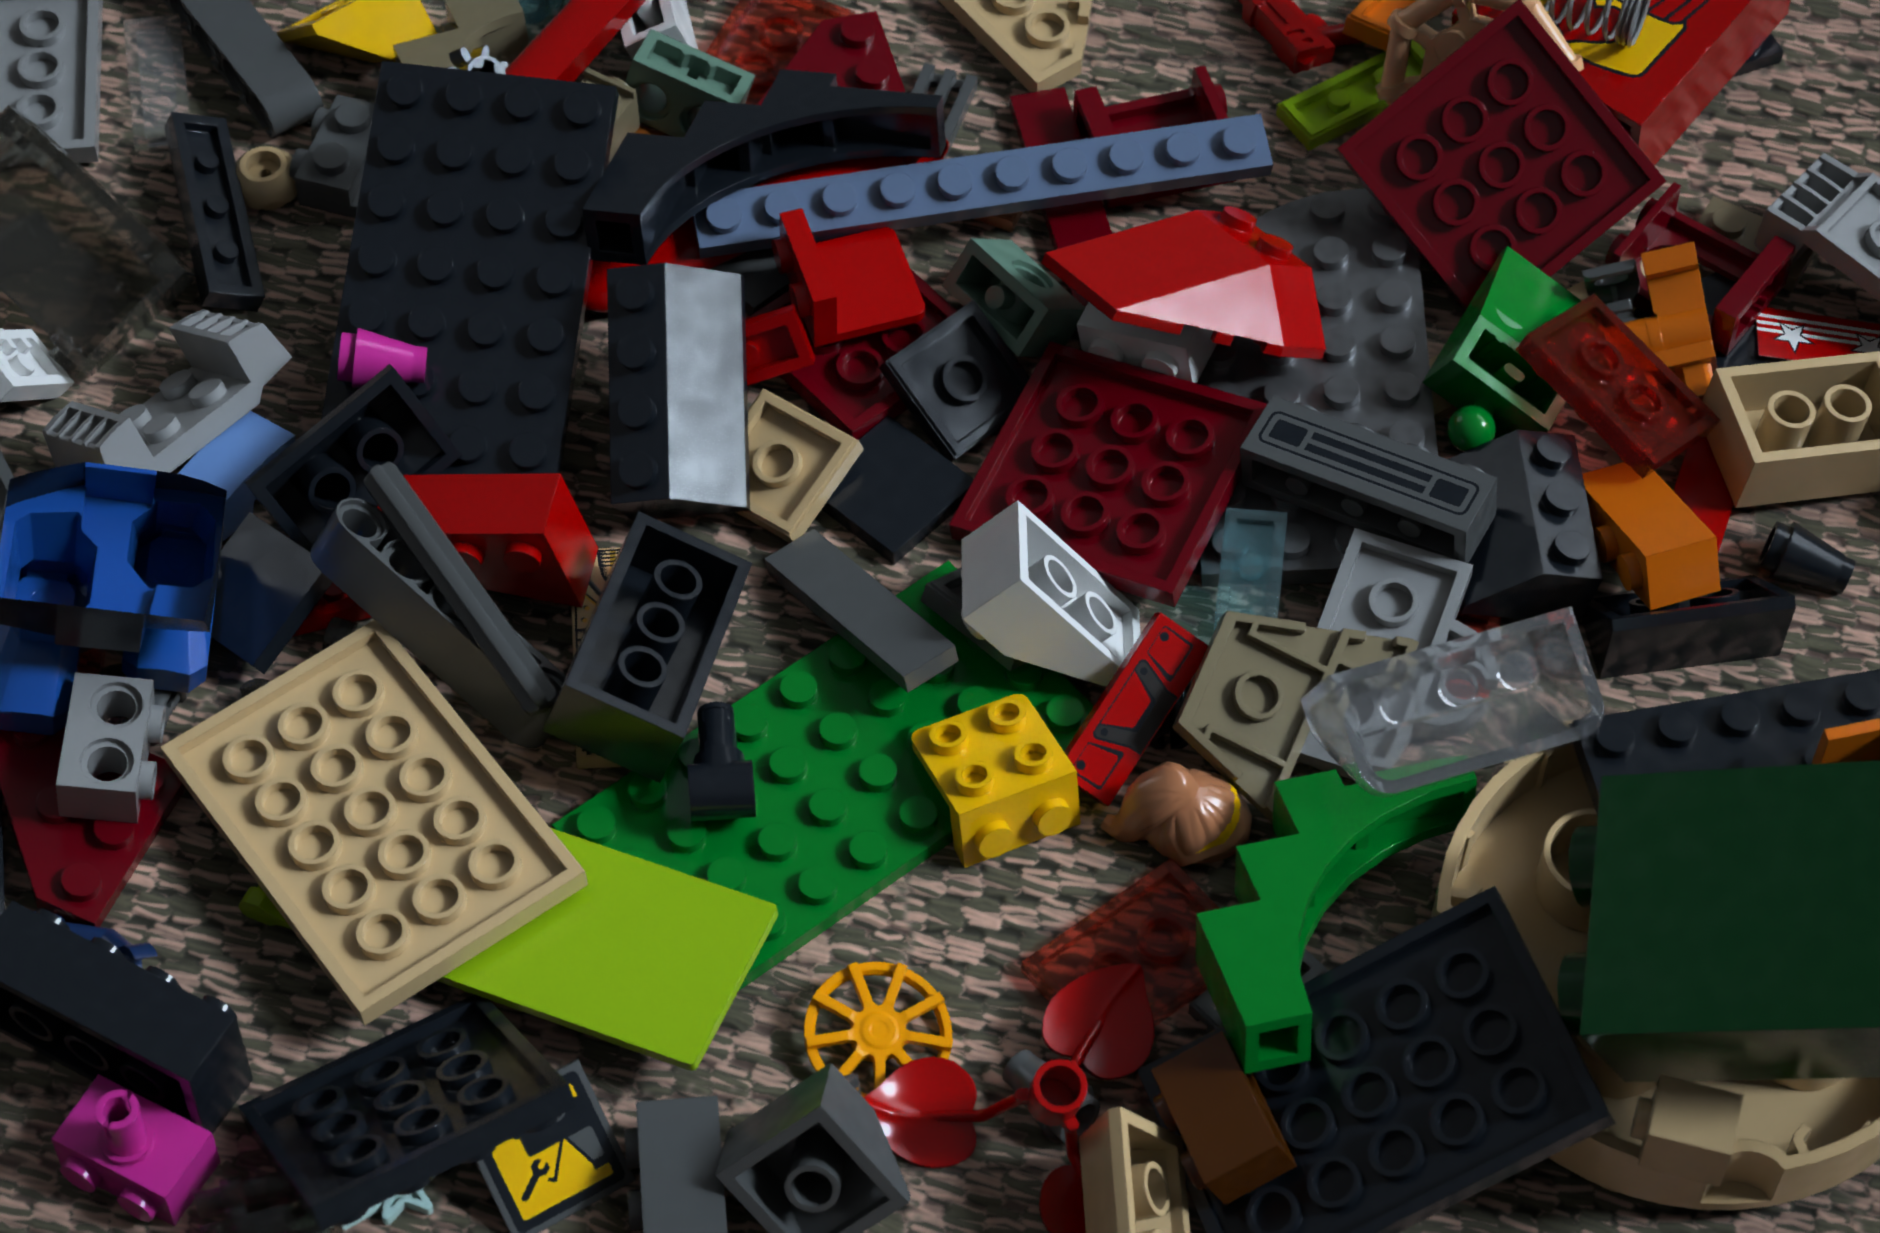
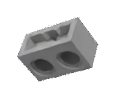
[56,672,166,823]

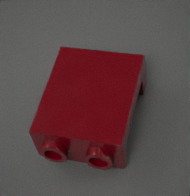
[1073,65,1237,209]

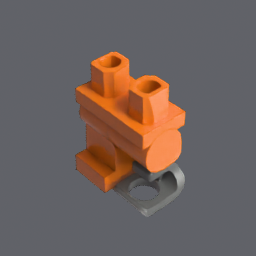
[1582,241,1717,419]

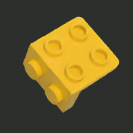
[911,694,1081,868]

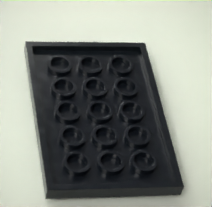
[1137,886,1616,1233]

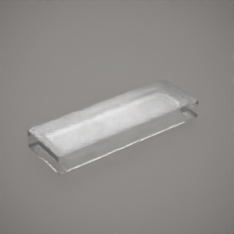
[123,14,191,158]

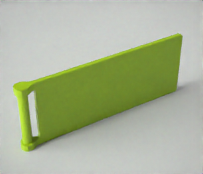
[239,828,778,1071]

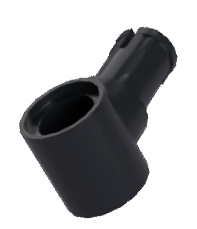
[687,702,756,822]

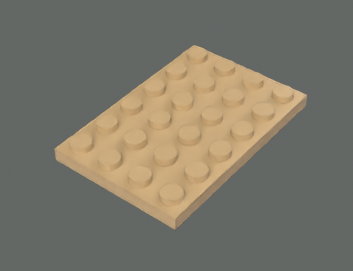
[160,619,588,1026]

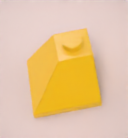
[277,0,437,63]

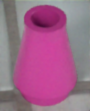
[337,328,428,388]

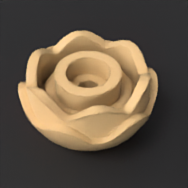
[236,146,297,210]

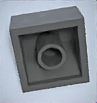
[715,1063,911,1233]

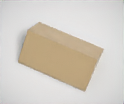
[1079,1106,1190,1233]

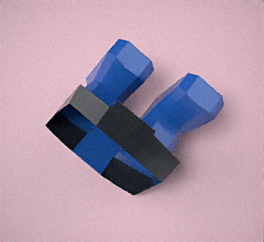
[0,462,227,736]

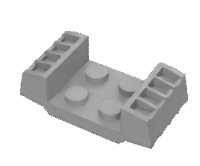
[1754,153,1880,302]
[42,309,292,473]

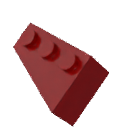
[377,473,599,608]

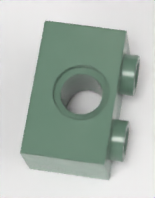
[941,238,1086,357]

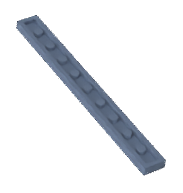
[692,114,1273,259]

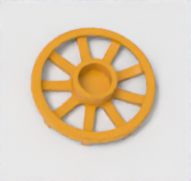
[804,962,953,1097]

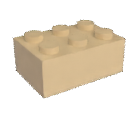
[1697,351,1880,508]

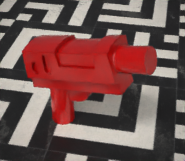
[1238,0,1362,74]

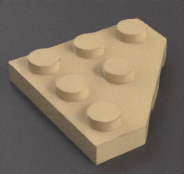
[938,0,1093,93]

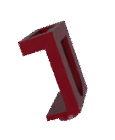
[1605,182,1796,356]

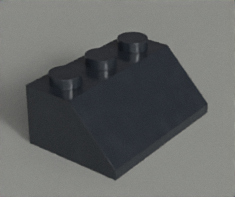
[1448,429,1603,624]

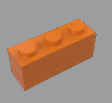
[1582,457,1721,610]

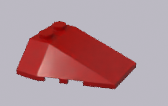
[1041,206,1326,359]

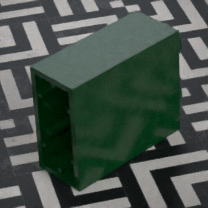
[1557,760,1880,1082]

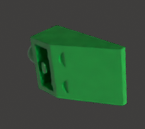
[1422,246,1601,452]

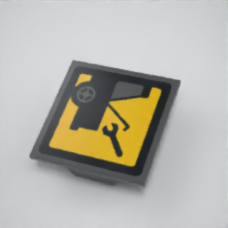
[476,1059,636,1233]

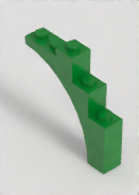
[1195,761,1477,1074]

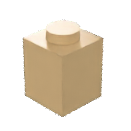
[1630,1074,1743,1187]

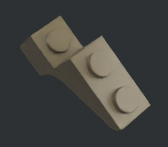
[393,0,529,68]

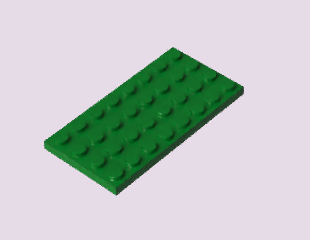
[552,561,1094,991]

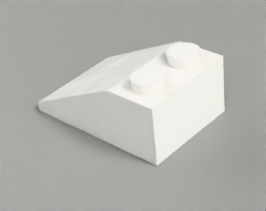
[961,501,1141,687]

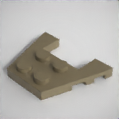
[1172,611,1419,824]

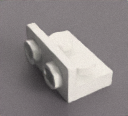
[0,328,75,402]

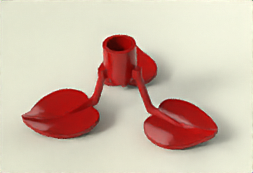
[863,963,1155,1233]

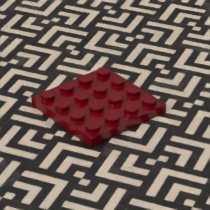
[1335,0,1667,311]
[949,341,1267,608]

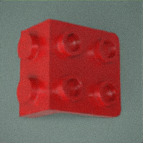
[772,208,925,347]

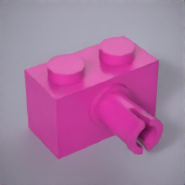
[51,1074,221,1226]

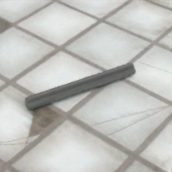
[364,462,558,716]

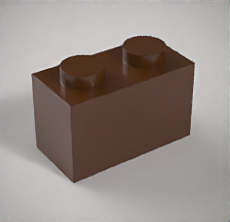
[1151,1031,1297,1205]

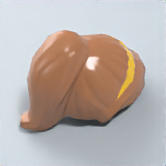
[1101,761,1252,867]

